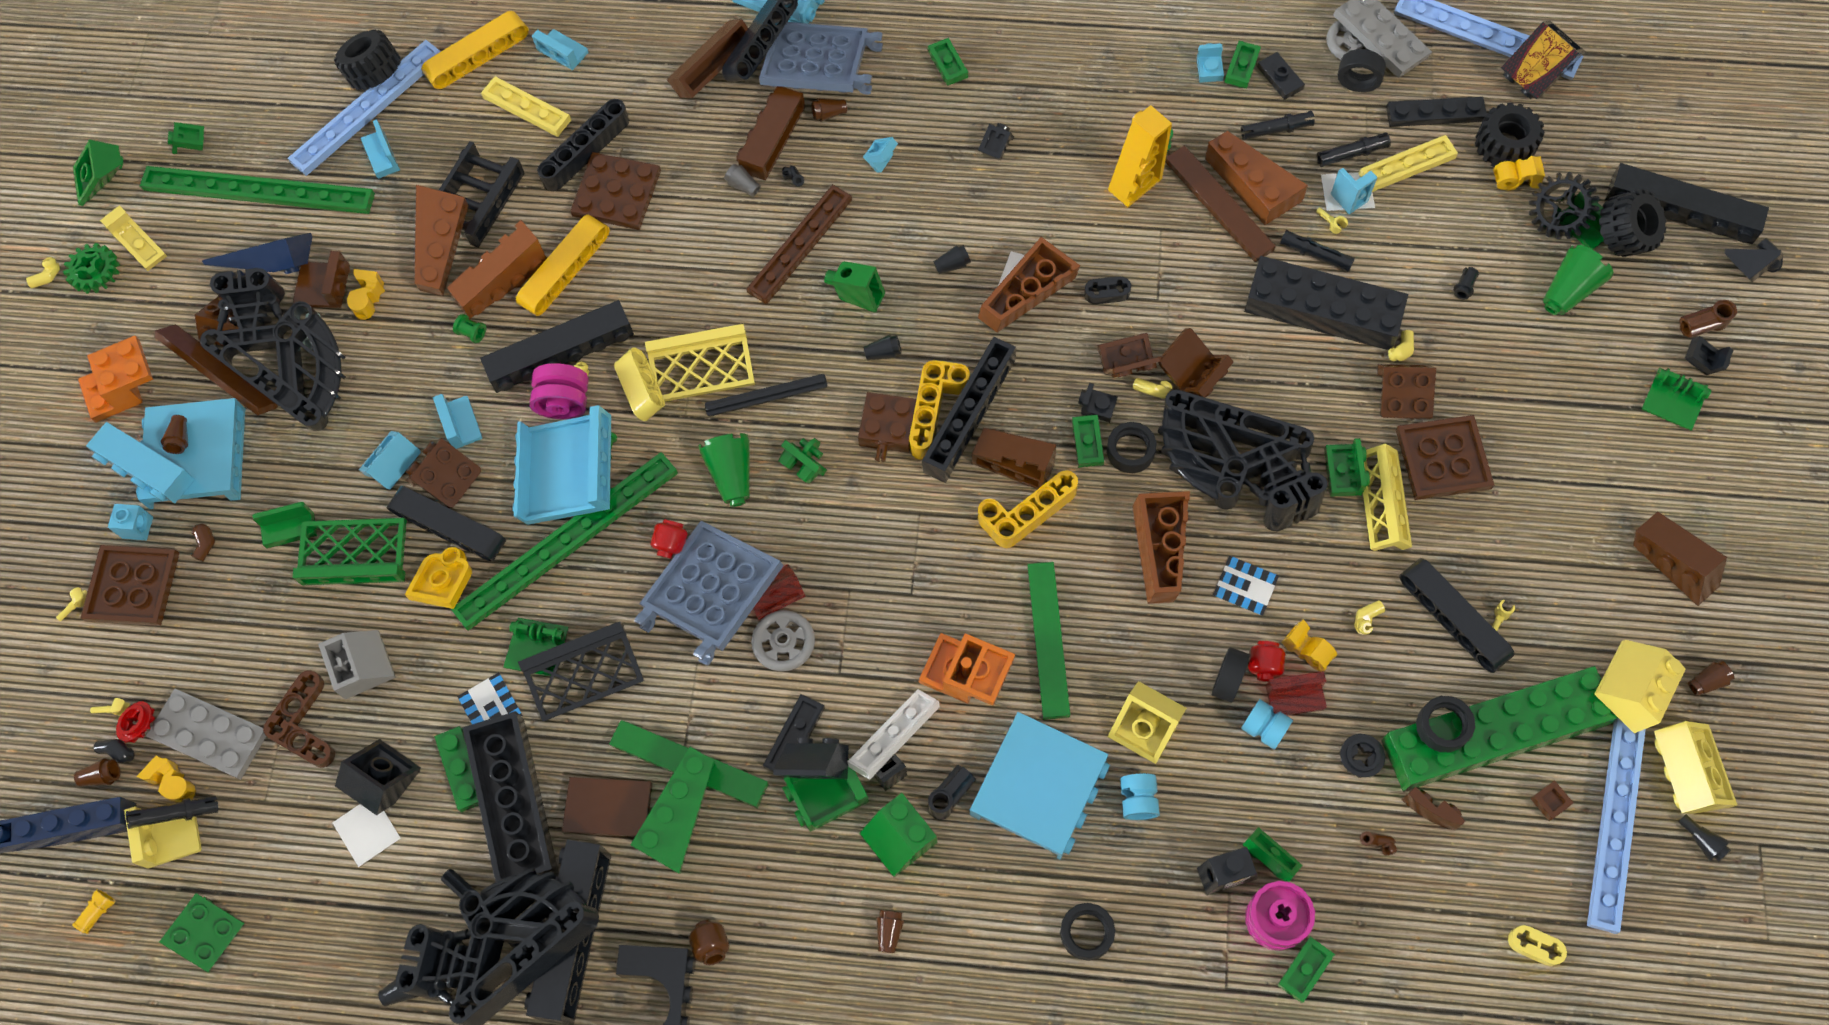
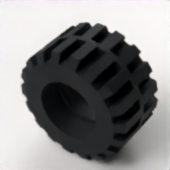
[334,29,401,90]
[1475,103,1545,167]
[1599,189,1666,257]

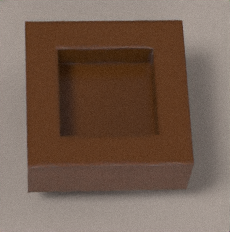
[1530,780,1574,821]

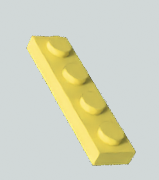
[481,76,571,137]
[1359,135,1458,192]

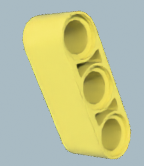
[614,347,665,421]

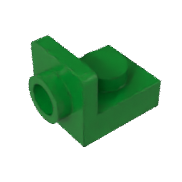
[167,122,204,154]

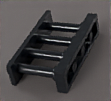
[439,141,525,248]

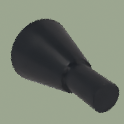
[1678,814,1731,862]

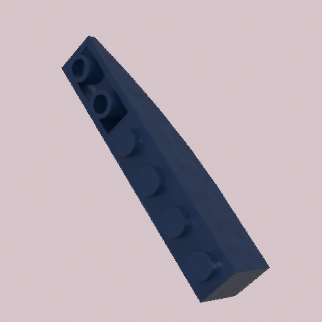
[0,797,137,853]

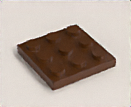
[570,152,661,230]
[1396,415,1495,500]
[80,545,180,626]

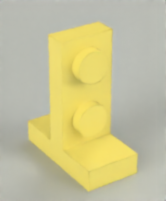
[100,205,167,271]

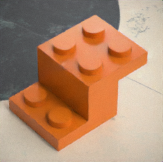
[78,335,153,423]
[919,633,1015,706]

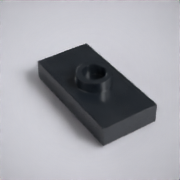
[1257,52,1305,100]

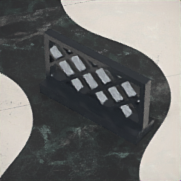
[518,621,645,722]

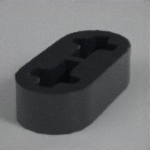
[1084,276,1131,304]

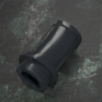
[1453,267,1479,300]

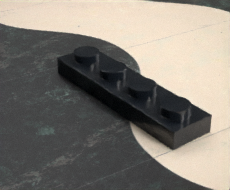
[1386,96,1487,127]

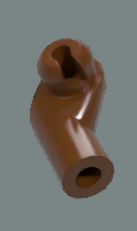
[191,524,215,562]

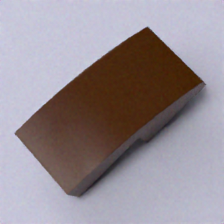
[1402,787,1466,831]

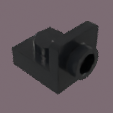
[978,123,1014,161]
[1078,382,1118,423]

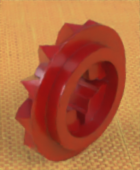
[116,701,155,743]

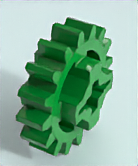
[63,243,120,294]

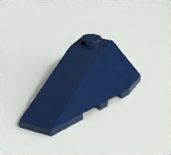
[202,233,312,275]

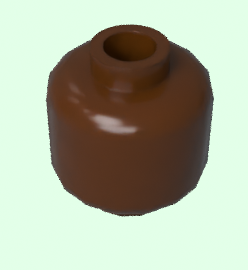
[689,920,729,966]

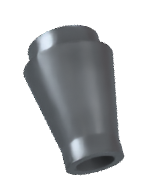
[724,164,761,197]

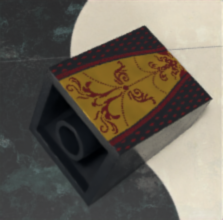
[1501,20,1586,99]

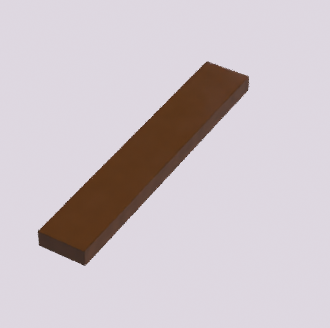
[1165,145,1276,263]
[746,184,852,305]
[154,324,278,416]

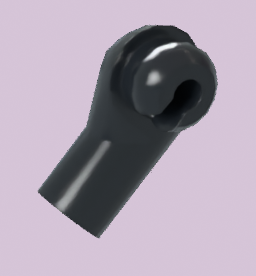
[93,739,135,763]

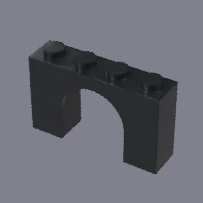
[616,945,696,1025]

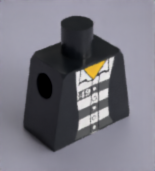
[1197,847,1258,896]

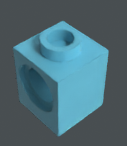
[108,504,153,541]

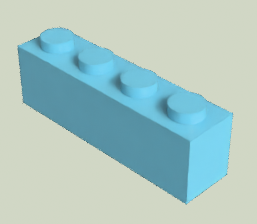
[86,422,195,504]

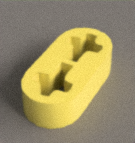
[1508,925,1567,966]

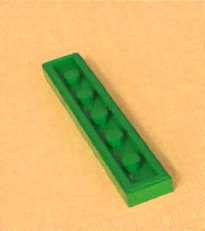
[1027,562,1070,720]
[609,720,769,808]

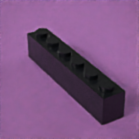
[1605,163,1769,244]
[480,300,634,393]

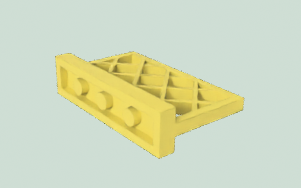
[645,324,755,402]

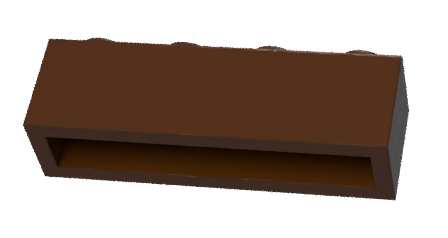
[666,19,748,98]
[736,86,805,181]

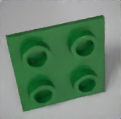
[1641,367,1712,431]
[503,618,569,677]
[159,893,244,972]

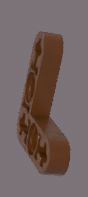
[263,670,335,768]

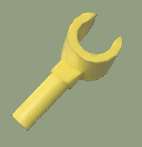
[1316,207,1348,234]
[56,587,87,621]
[1492,600,1515,631]
[90,698,131,716]

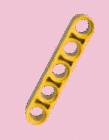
[421,11,529,89]
[516,215,610,316]

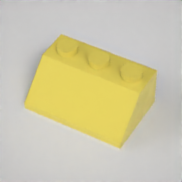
[1595,640,1686,733]
[1654,721,1738,814]

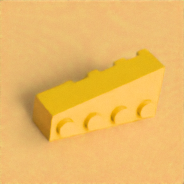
[1108,105,1172,207]

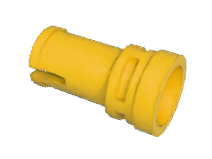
[72,889,116,934]

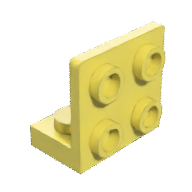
[124,799,202,869]

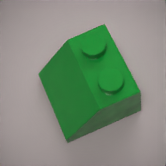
[860,793,938,877]

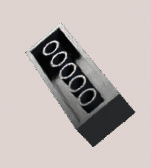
[1244,256,1409,350]
[462,711,559,882]
[524,839,612,1025]

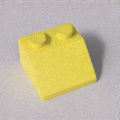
[1108,681,1187,764]

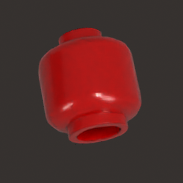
[650,519,688,559]
[1248,641,1286,682]

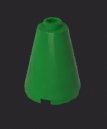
[1543,245,1614,315]
[698,433,750,507]

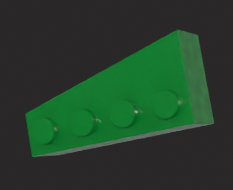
[630,747,715,874]

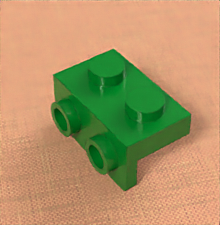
[1324,438,1370,497]

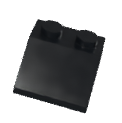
[773,738,849,779]
[335,739,421,816]

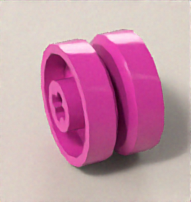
[529,364,589,420]
[1245,881,1315,951]

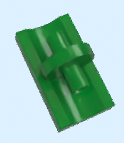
[778,438,827,484]

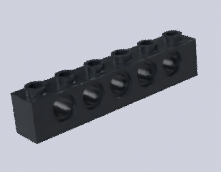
[922,336,1016,483]

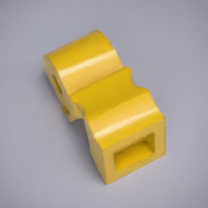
[1493,156,1545,191]
[347,269,385,320]
[1281,619,1337,672]
[136,755,196,803]

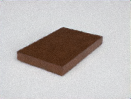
[562,777,653,838]

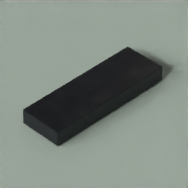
[763,694,825,778]

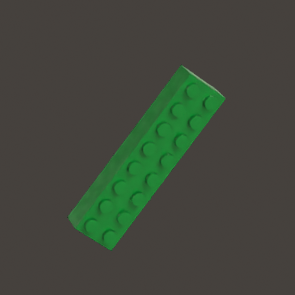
[1381,666,1618,792]

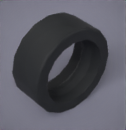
[1338,49,1386,92]
[1106,422,1157,474]
[1212,647,1250,703]
[1416,696,1476,752]
[1060,902,1116,961]

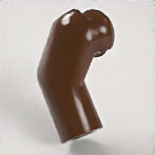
[1360,831,1397,856]

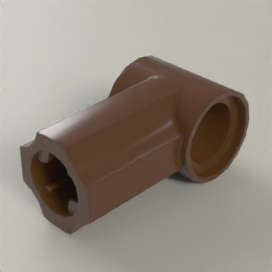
[1679,299,1737,339]

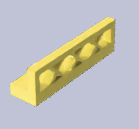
[1363,444,1412,551]

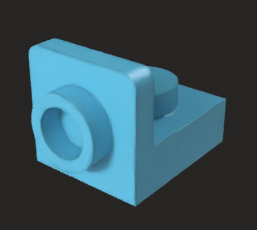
[1196,43,1224,83]
[863,137,898,173]

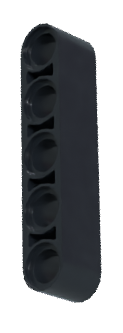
[722,0,798,83]
[537,99,630,192]
[386,486,507,562]
[1399,558,1515,673]

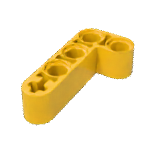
[909,360,970,460]
[978,470,1078,548]

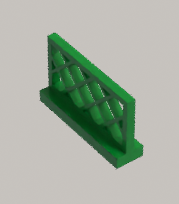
[292,518,407,586]

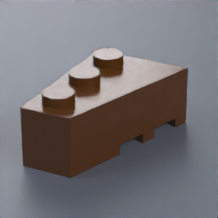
[972,428,1057,489]
[1633,512,1727,606]

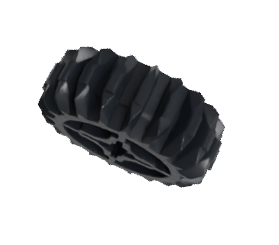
[1529,172,1600,240]

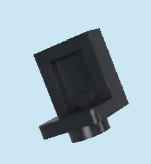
[1685,336,1733,375]

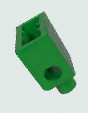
[824,261,886,313]

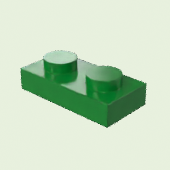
[928,37,968,86]
[1224,41,1261,89]
[1072,415,1104,468]
[1243,827,1303,882]
[1277,936,1335,1003]

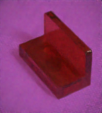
[753,564,806,620]
[1266,671,1327,716]

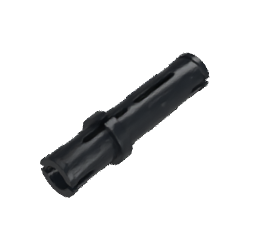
[1240,110,1315,141]
[1316,132,1391,167]
[1280,230,1355,272]
[126,796,219,829]

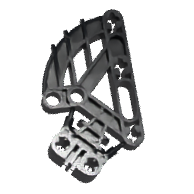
[200,268,346,431]
[1158,390,1327,532]
[395,868,599,1025]

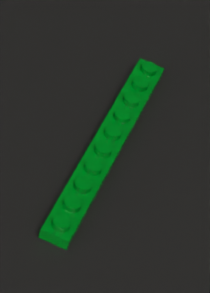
[139,166,375,214]
[451,452,678,631]

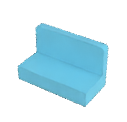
[532,29,589,71]
[361,119,400,179]
[1331,168,1377,215]
[433,394,482,449]
[359,431,421,490]

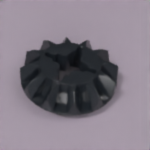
[1340,734,1385,778]

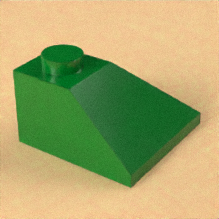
[73,139,123,206]

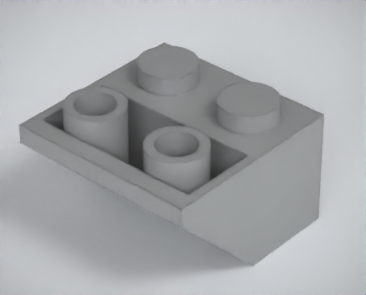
[318,630,396,700]

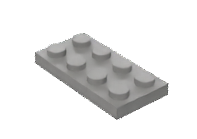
[1333,0,1432,78]
[146,689,266,780]

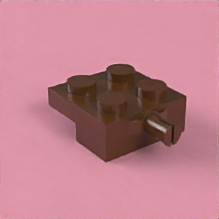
[858,392,916,462]

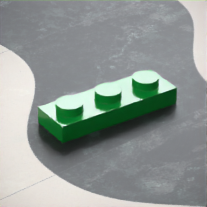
[434,726,479,813]

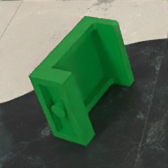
[782,758,869,832]

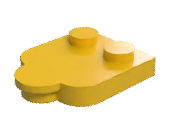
[405,547,472,609]

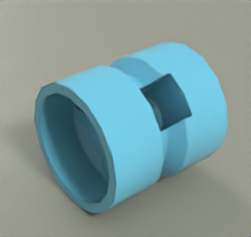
[1241,699,1293,750]
[1120,773,1160,820]

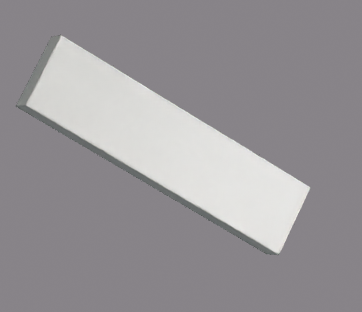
[847,689,940,780]

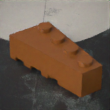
[1205,130,1308,225]
[415,185,468,296]
[447,220,547,319]
[978,237,1081,333]
[1132,491,1190,604]

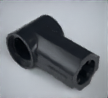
[928,764,976,820]

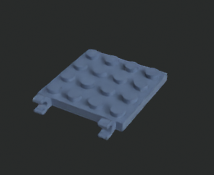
[759,22,883,95]
[634,521,783,666]

